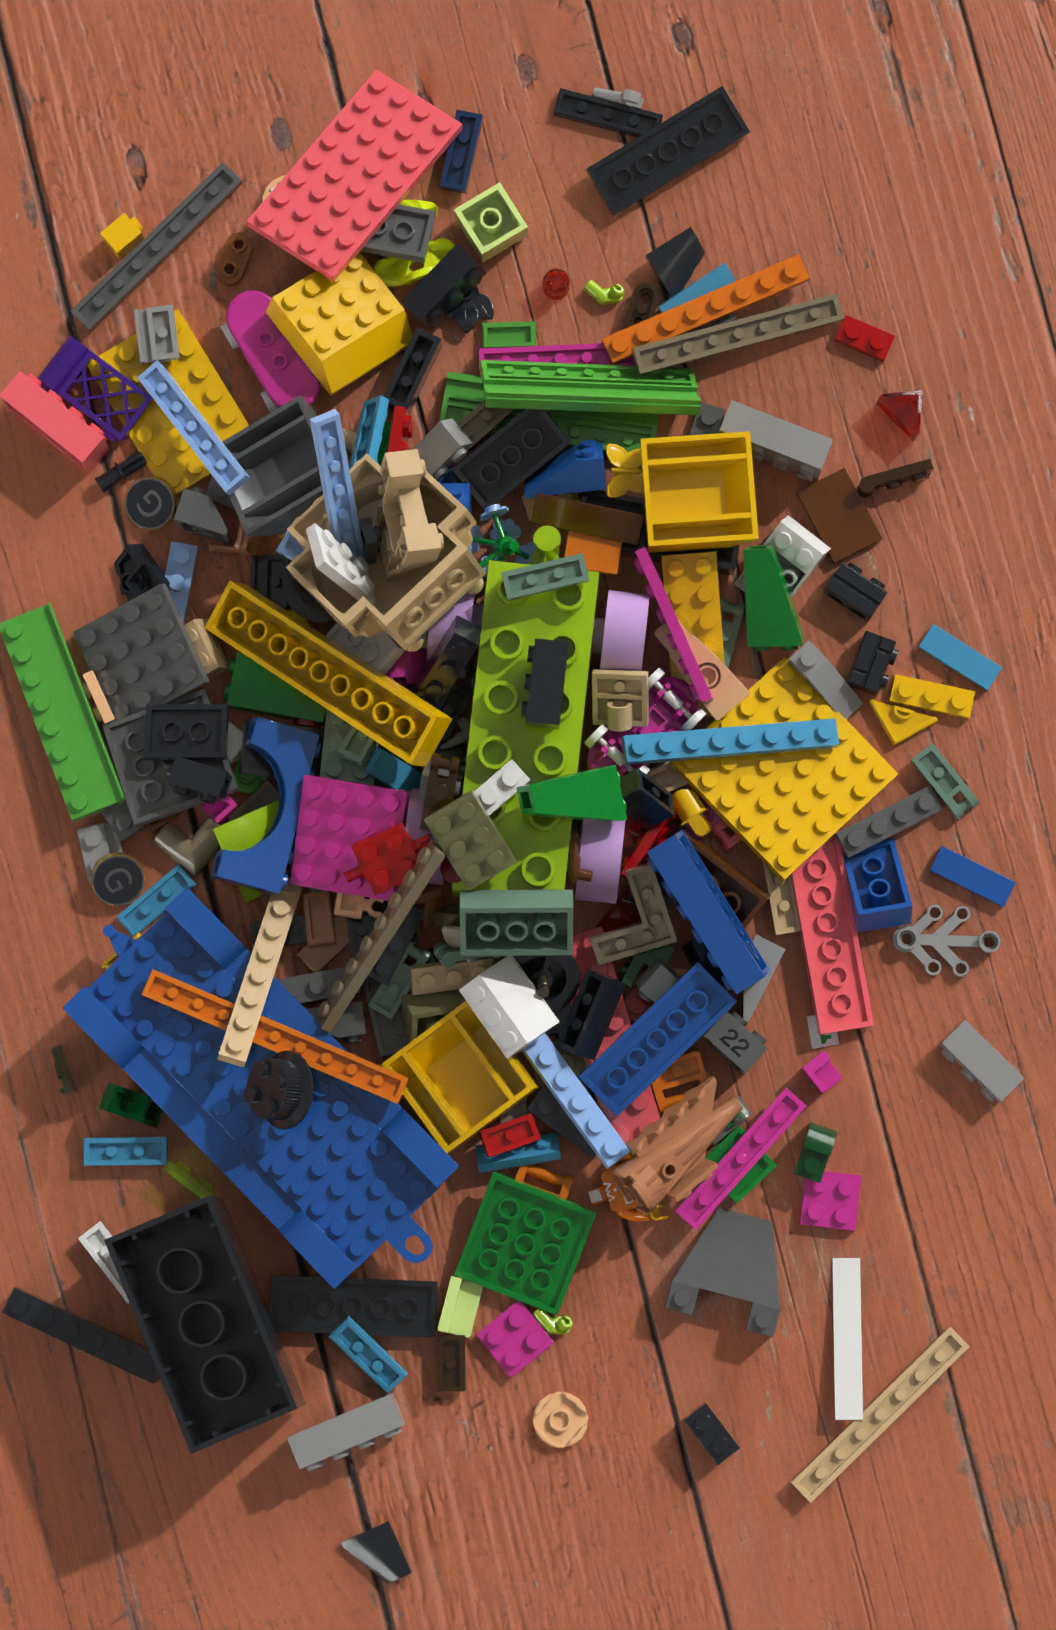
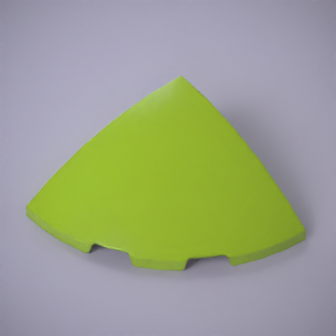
[213,800,294,903]

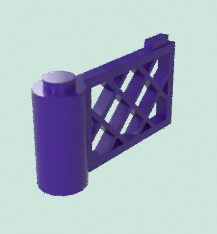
[38,335,154,443]

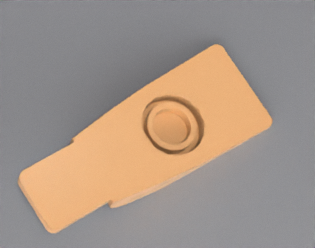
[654,621,749,720]

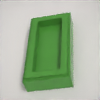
[482,321,536,349]

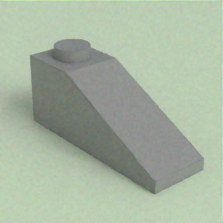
[788,640,863,720]
[742,934,786,1024]

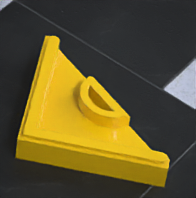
[869,699,938,746]

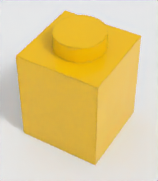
[100,213,144,260]

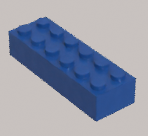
[647,830,770,994]

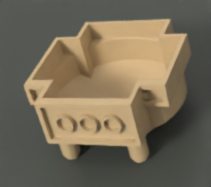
[286,454,486,652]

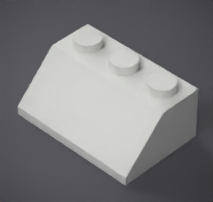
[459,956,559,1058]

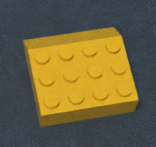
[266,252,412,396]
[640,431,759,553]
[381,1001,539,1154]

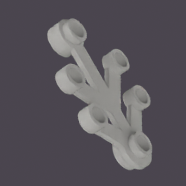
[893,905,1001,977]

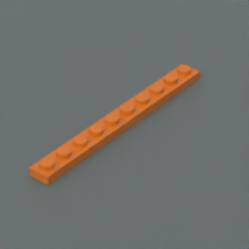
[141,969,409,1104]

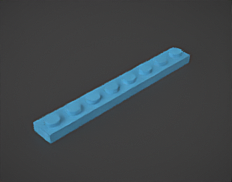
[621,718,840,765]

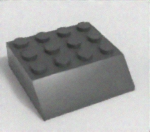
[223,395,323,537]

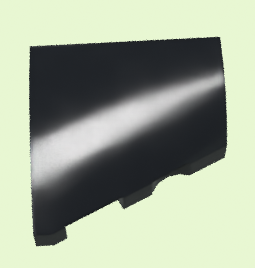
[645,227,705,298]
[114,544,170,601]
[341,1521,412,1583]

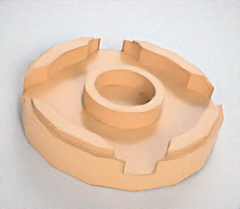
[533,1392,588,1448]

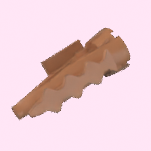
[612,1076,743,1215]

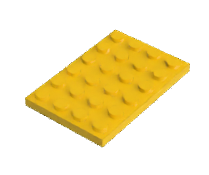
[87,309,249,498]

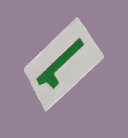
[807,1015,839,1049]

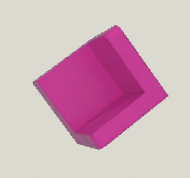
[201,795,239,825]
[801,1051,842,1095]

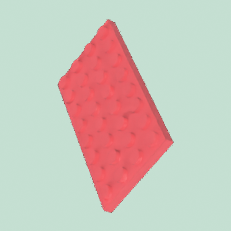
[247,70,463,282]

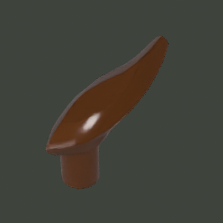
[569,831,593,884]

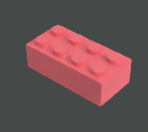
[0,371,110,474]

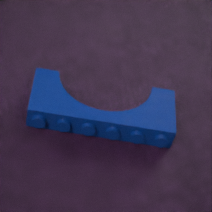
[211,717,321,895]

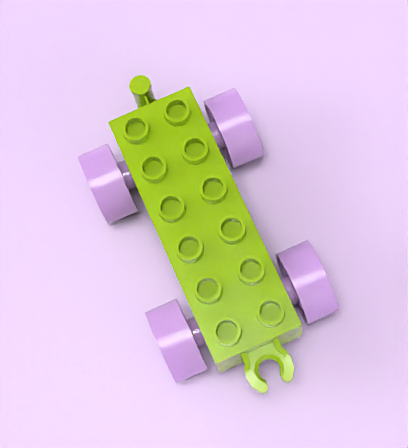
[406,525,649,904]

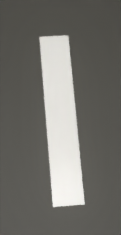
[832,1258,863,1420]

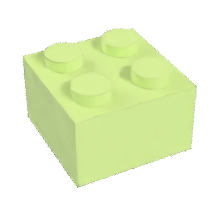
[454,182,528,263]

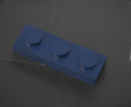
[439,110,484,194]

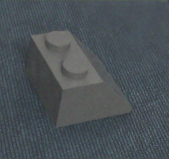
[174,487,232,545]

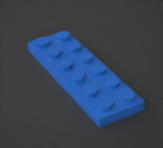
[579,961,737,1116]

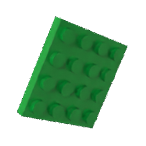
[454,1171,597,1315]

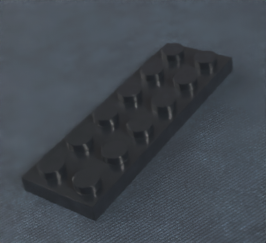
[585,86,750,216]
[270,1275,438,1337]

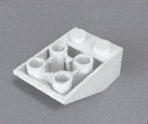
[734,515,831,598]

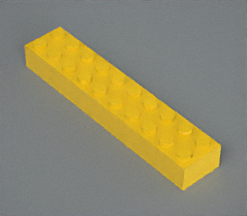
[204,581,452,767]

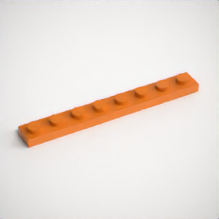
[602,254,810,365]

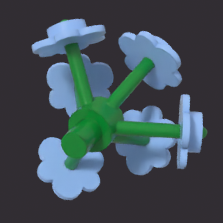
[469,504,535,581]

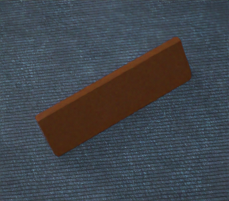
[531,493,644,545]

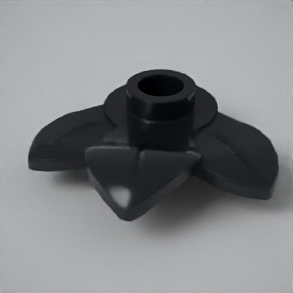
[444,286,494,333]

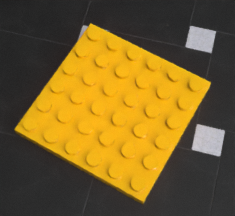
[669,657,898,882]

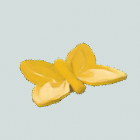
[606,444,643,498]

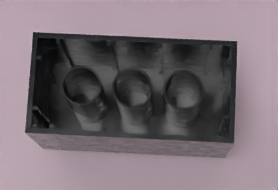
[104,1195,306,1454]

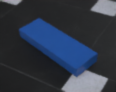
[929,846,1016,907]

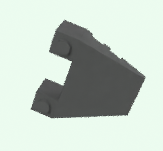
[664,1208,780,1337]

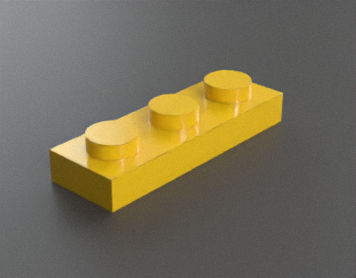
[889,674,975,719]

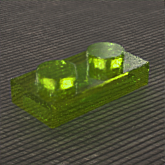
[163,1160,216,1199]

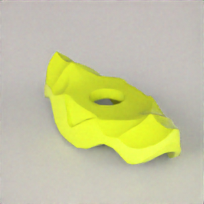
[374,238,455,287]

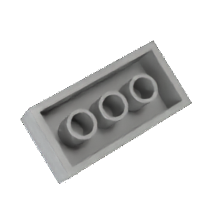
[719,400,833,481]
[287,1393,406,1472]

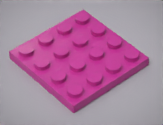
[290,775,410,901]

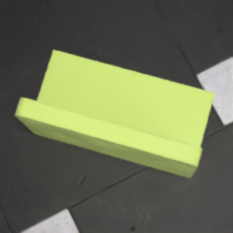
[437,1276,483,1338]

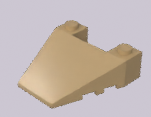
[375,449,444,579]

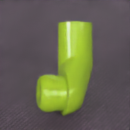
[583,280,624,305]
[531,1308,573,1334]

